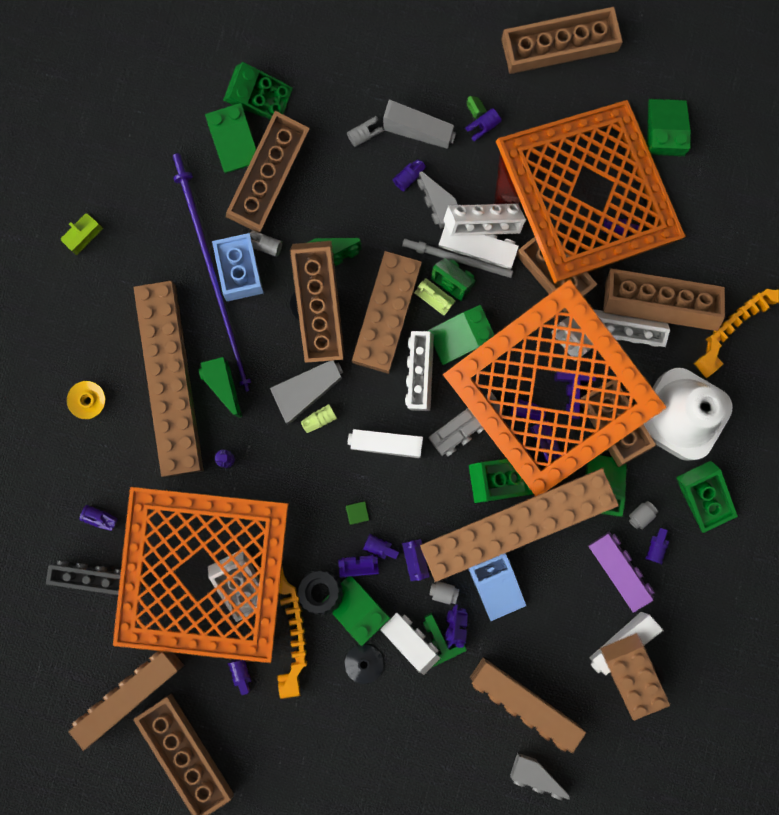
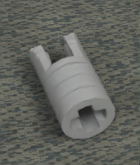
[347,116,384,147]
[250,230,282,257]

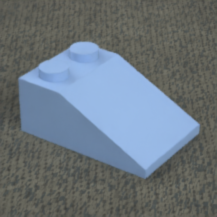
[212,233,264,301]

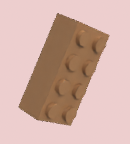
[516,237,597,312]
[580,380,656,467]
[600,633,670,721]

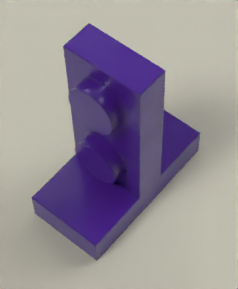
[555,372,596,420]

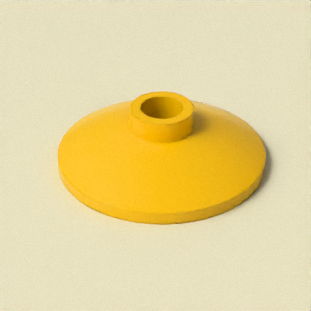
[67,381,106,419]

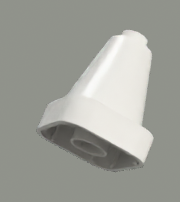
[644,368,732,461]

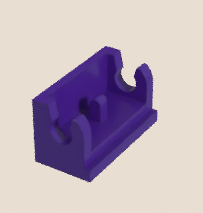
[530,420,562,462]

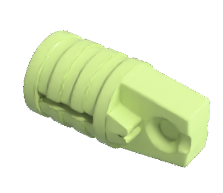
[301,404,337,433]

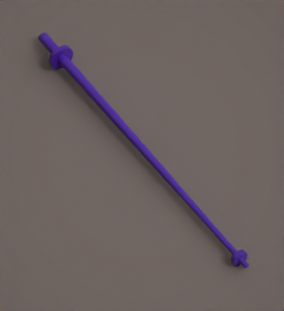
[173,153,251,392]

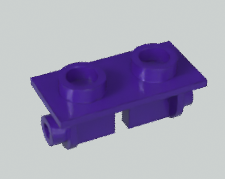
[402,539,429,581]
[338,555,379,577]
[445,604,468,648]

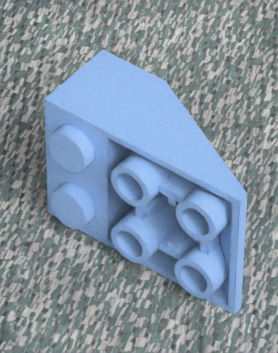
[468,553,526,621]

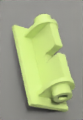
[414,278,455,316]

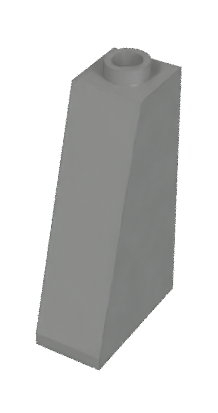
[383,100,456,149]
[270,360,343,425]

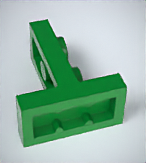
[423,613,467,668]

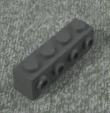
[46,560,121,595]

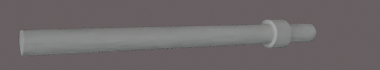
[402,239,513,278]

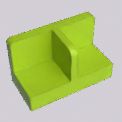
[61,213,103,255]

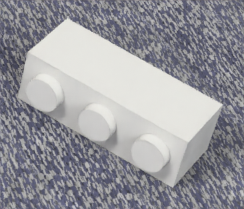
[380,613,440,675]

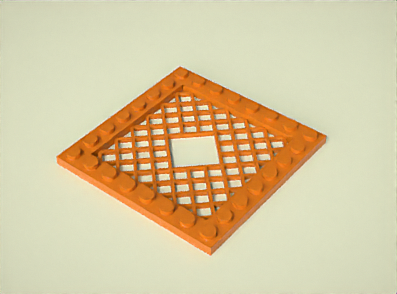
[496,100,685,284]
[443,279,667,496]
[113,487,288,663]

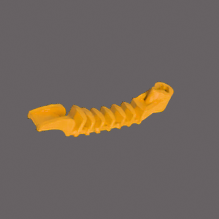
[694,289,779,378]
[277,566,307,699]

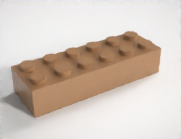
[502,7,622,74]
[226,111,310,233]
[290,241,344,363]
[352,251,422,374]
[603,269,725,331]
[69,651,184,750]
[470,657,586,753]
[133,694,234,815]

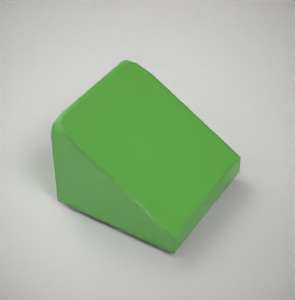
[467,96,487,119]
[346,502,369,525]

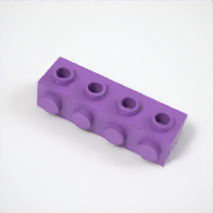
[589,531,654,612]

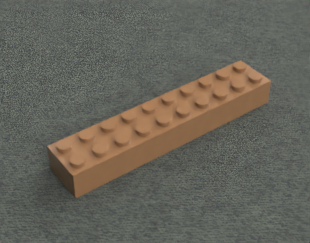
[134,281,204,477]
[420,468,619,582]

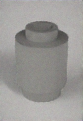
[629,501,658,529]
[429,581,459,605]

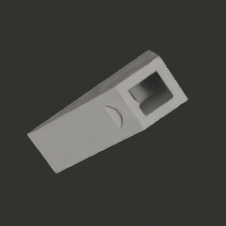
[417,172,458,229]
[510,753,570,800]

